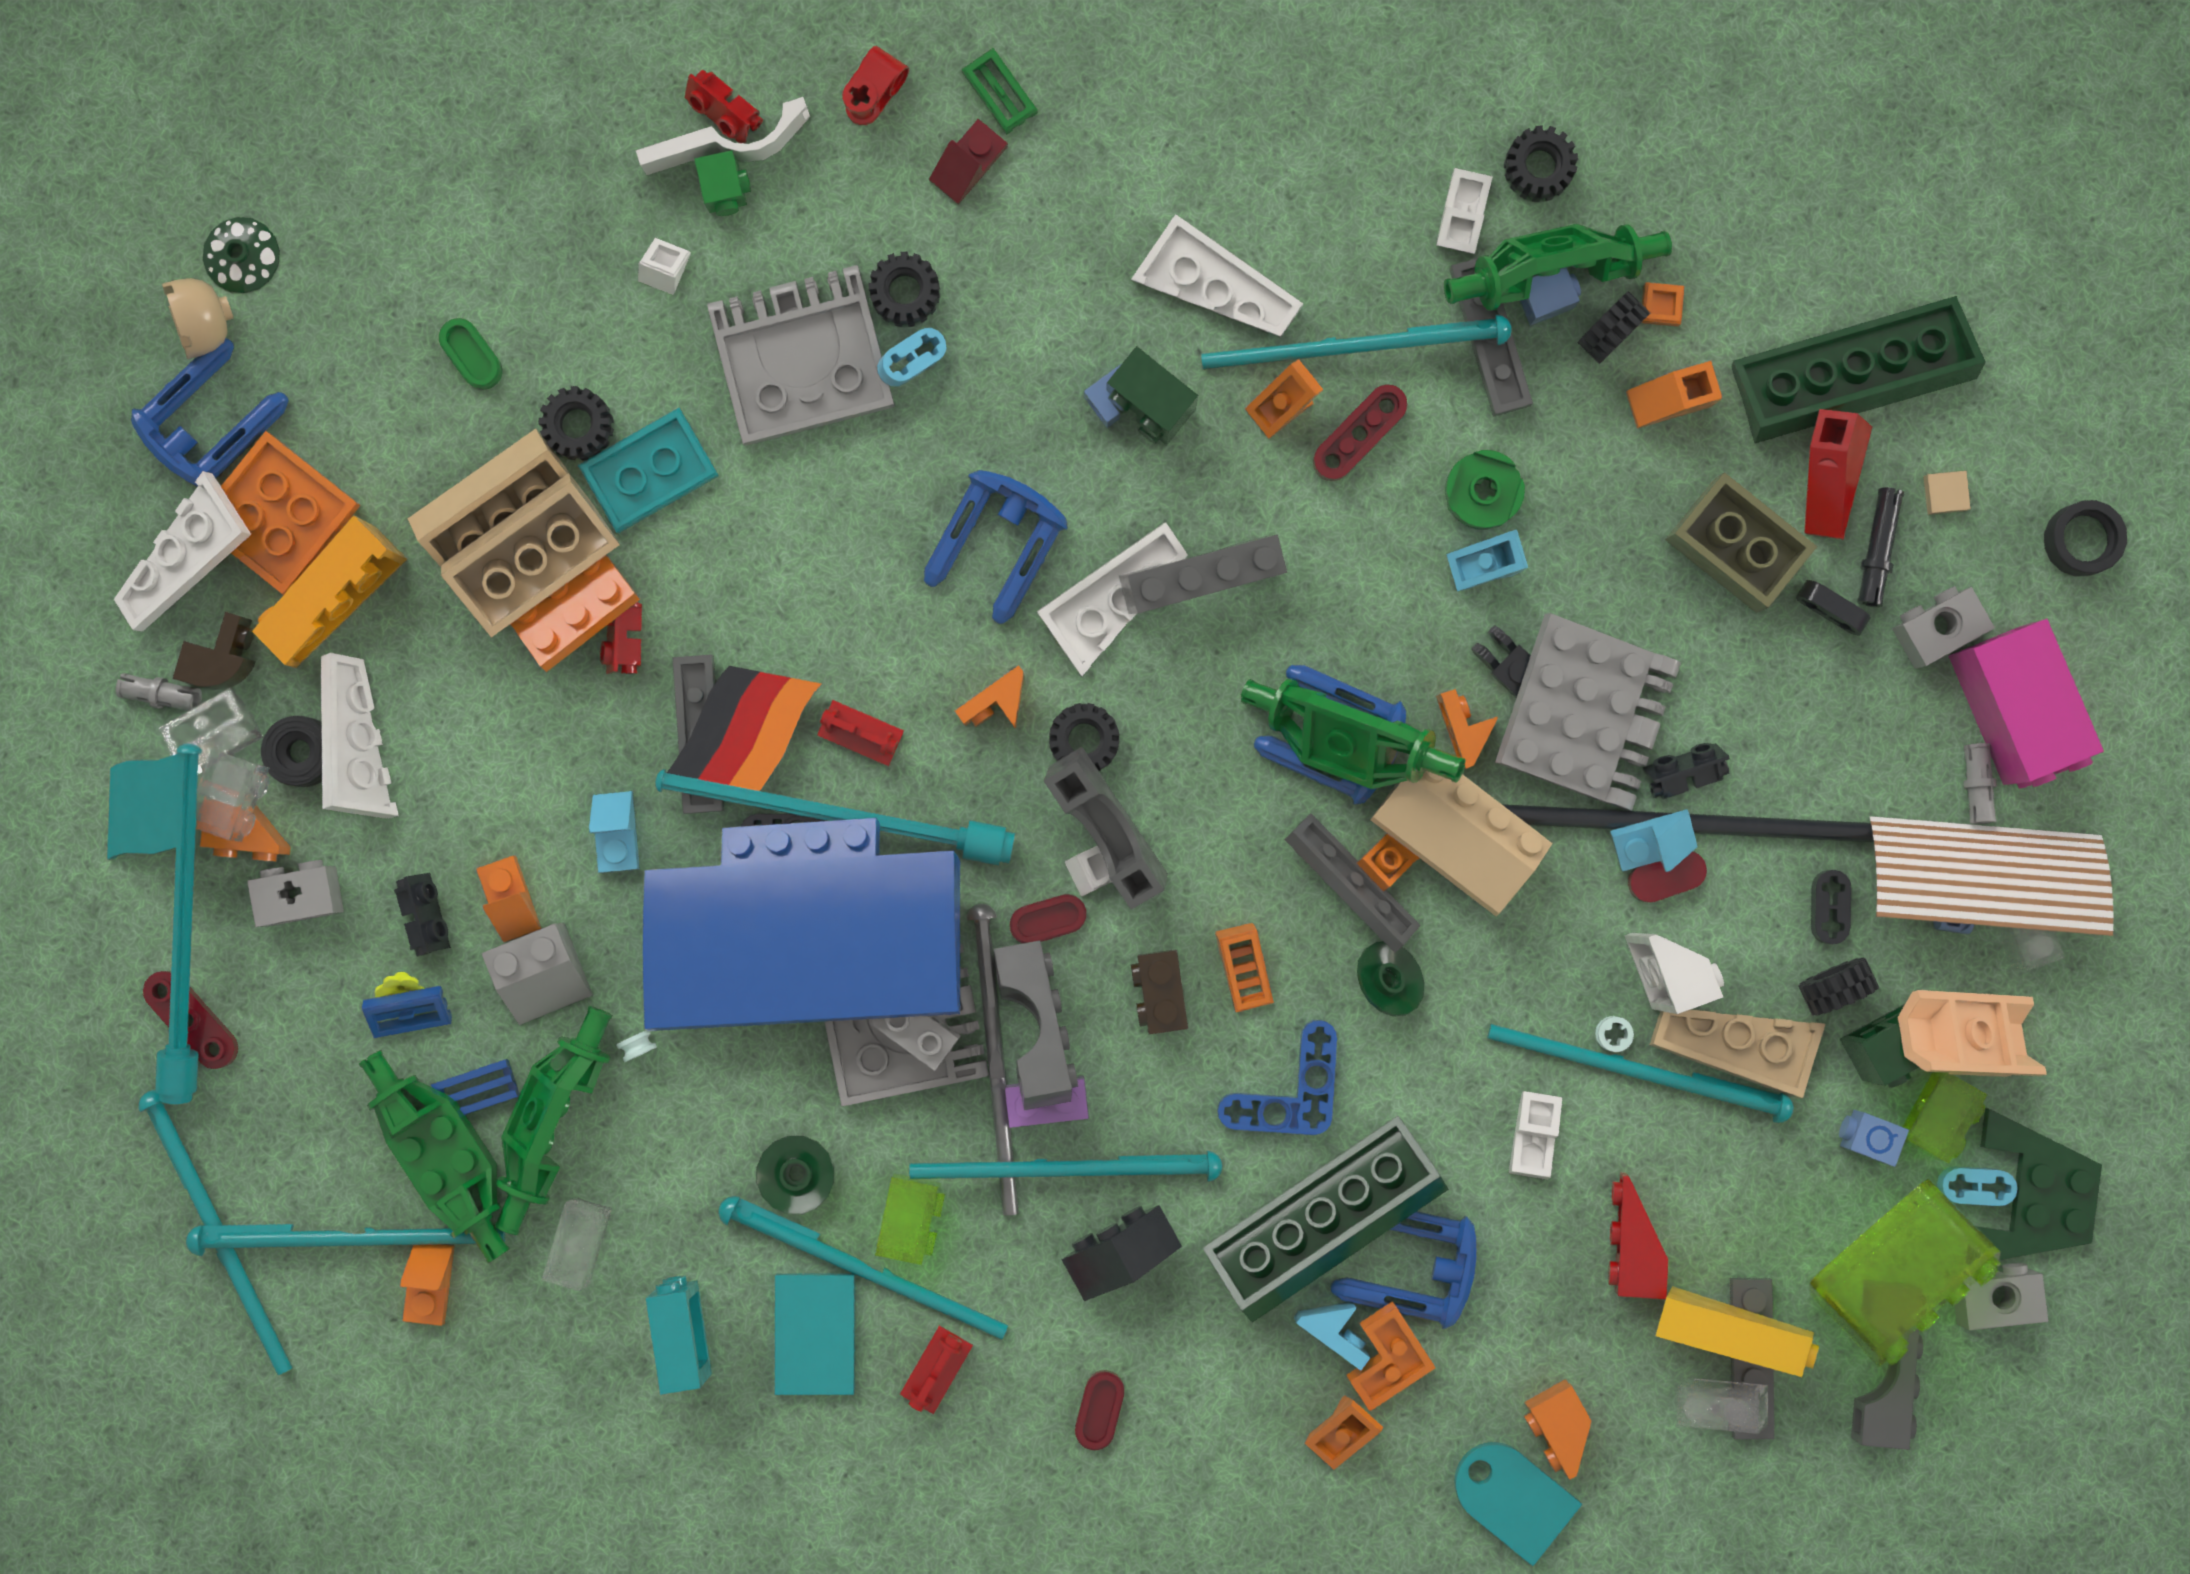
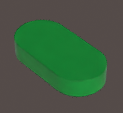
[439,318,503,390]

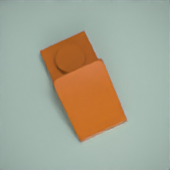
[1245,359,1323,438]
[955,665,1024,729]
[1436,689,1498,769]
[476,855,541,942]
[400,1244,455,1326]
[1305,1395,1383,1470]

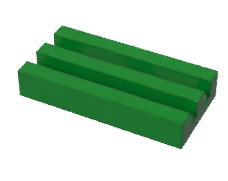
[962,48,1038,135]

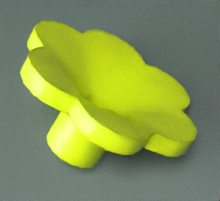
[375,972,425,998]

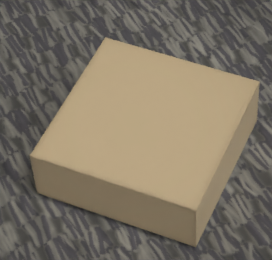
[1924,471,1971,515]

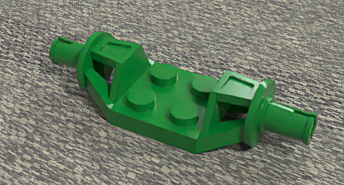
[1444,224,1672,311]
[1241,678,1466,789]
[494,1006,613,1235]
[359,1050,510,1263]

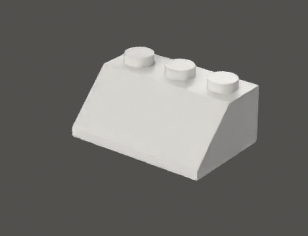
[1624,933,1724,1014]

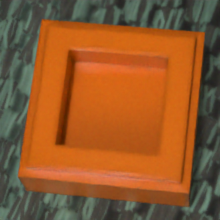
[1642,282,1684,327]

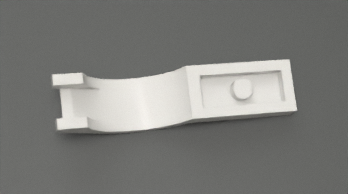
[636,97,810,175]

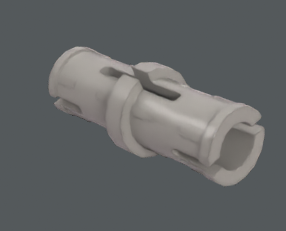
[116,673,202,713]
[1963,743,1997,824]

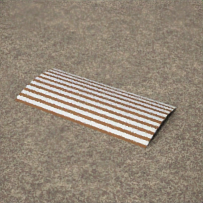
[1870,816,2113,936]

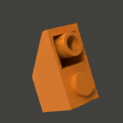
[1626,361,1722,429]
[200,800,290,862]
[1524,1379,1592,1480]

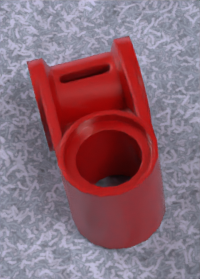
[842,45,910,125]

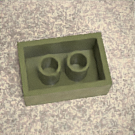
[1665,472,1818,613]

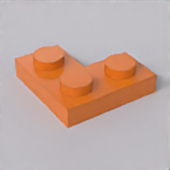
[1346,1301,1436,1411]

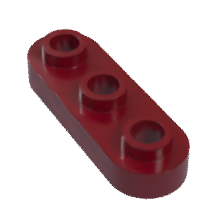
[1313,384,1407,481]
[143,971,238,1069]

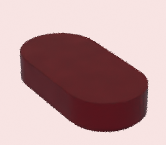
[1628,851,1707,902]
[1010,894,1087,943]
[1075,1370,1124,1451]

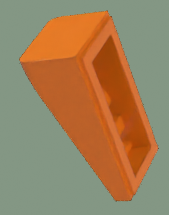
[1215,923,1274,1013]

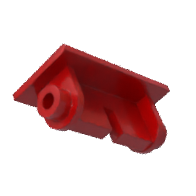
[684,70,763,144]
[600,602,642,674]
[817,700,904,766]
[899,1325,973,1414]

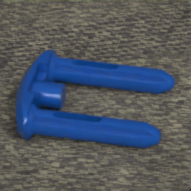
[131,338,289,487]
[924,470,1068,624]
[1254,665,1406,805]
[1331,1212,1476,1329]

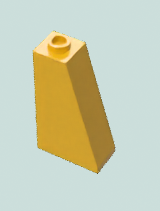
[1655,1286,1819,1377]

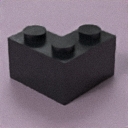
[1061,1205,1182,1301]

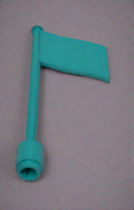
[107,743,202,1104]

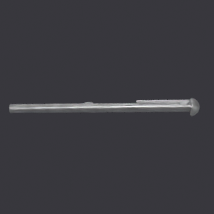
[967,904,1018,1215]

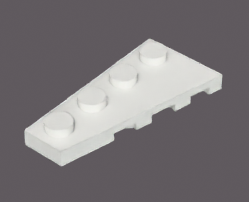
[1131,214,1303,337]
[114,471,251,631]
[1037,523,1188,676]
[321,653,399,818]

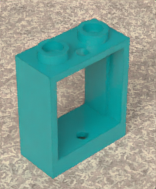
[646,1275,712,1395]

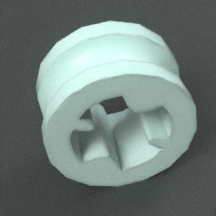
[1595,1016,1634,1052]
[616,1030,657,1063]

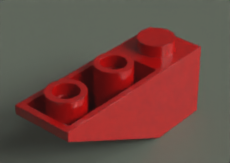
[1804,409,1873,540]
[1608,1172,1668,1300]

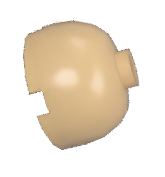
[162,278,233,359]

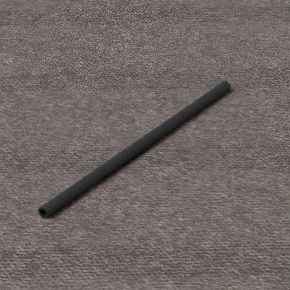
[1502,804,1874,843]

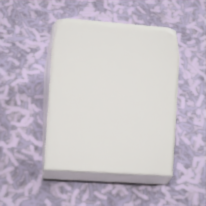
[638,238,691,295]
[1065,846,1112,896]

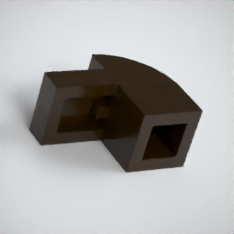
[172,612,256,690]

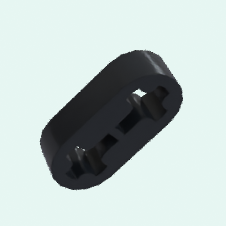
[1796,580,1871,636]
[1811,870,1852,945]

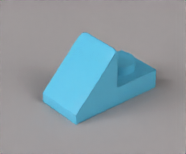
[1446,530,1528,591]
[589,791,640,873]
[1610,809,1698,872]
[1294,1302,1370,1370]

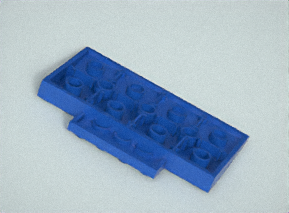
[643,818,960,1031]

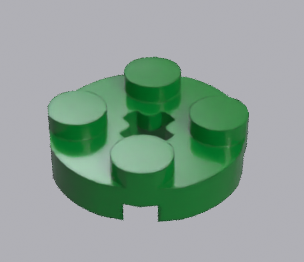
[1445,450,1525,530]

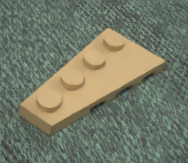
[1650,1010,1825,1099]

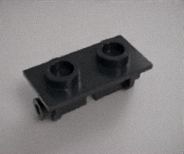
[1642,743,1730,800]
[394,873,451,957]

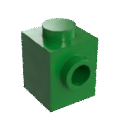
[694,150,751,216]

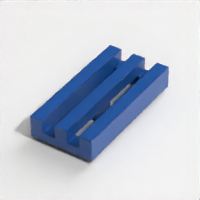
[362,986,452,1038]
[431,1059,520,1115]

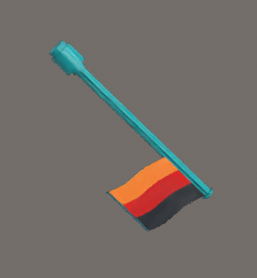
[655,666,1015,866]

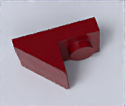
[929,119,1008,205]

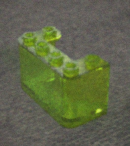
[1809,1179,2001,1368]

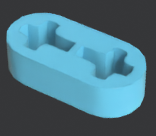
[877,328,946,386]
[1937,1166,2018,1206]

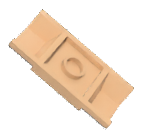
[1898,990,2047,1077]

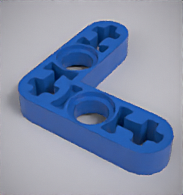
[1217,1020,1337,1135]

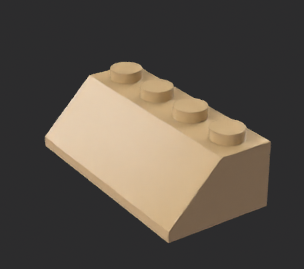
[408,429,571,567]
[441,473,620,637]
[1371,771,1553,916]

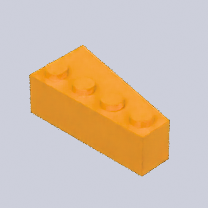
[252,516,407,668]

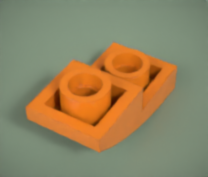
[1357,833,1420,892]

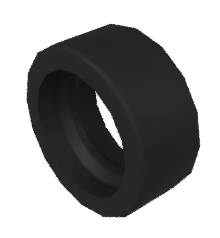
[2044,500,2127,577]

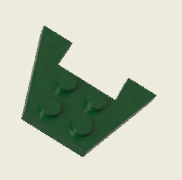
[1965,1108,2102,1266]

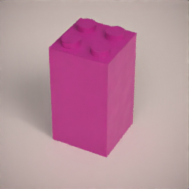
[1949,618,2104,789]

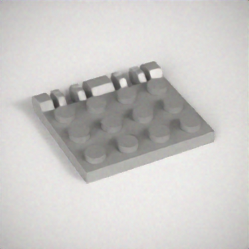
[707,265,895,446]
[1495,613,1681,811]
[825,935,989,1106]

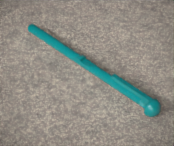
[1201,315,1512,369]
[1487,1024,1794,1123]
[138,1090,293,1375]
[909,1151,1223,1182]
[718,1196,1008,1340]
[186,1224,505,1256]

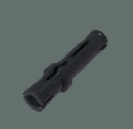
[1857,487,1904,607]

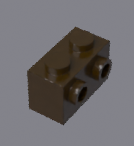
[1131,949,1188,1035]

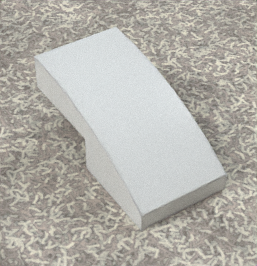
[1436,168,1493,254]
[1509,1091,1562,1180]

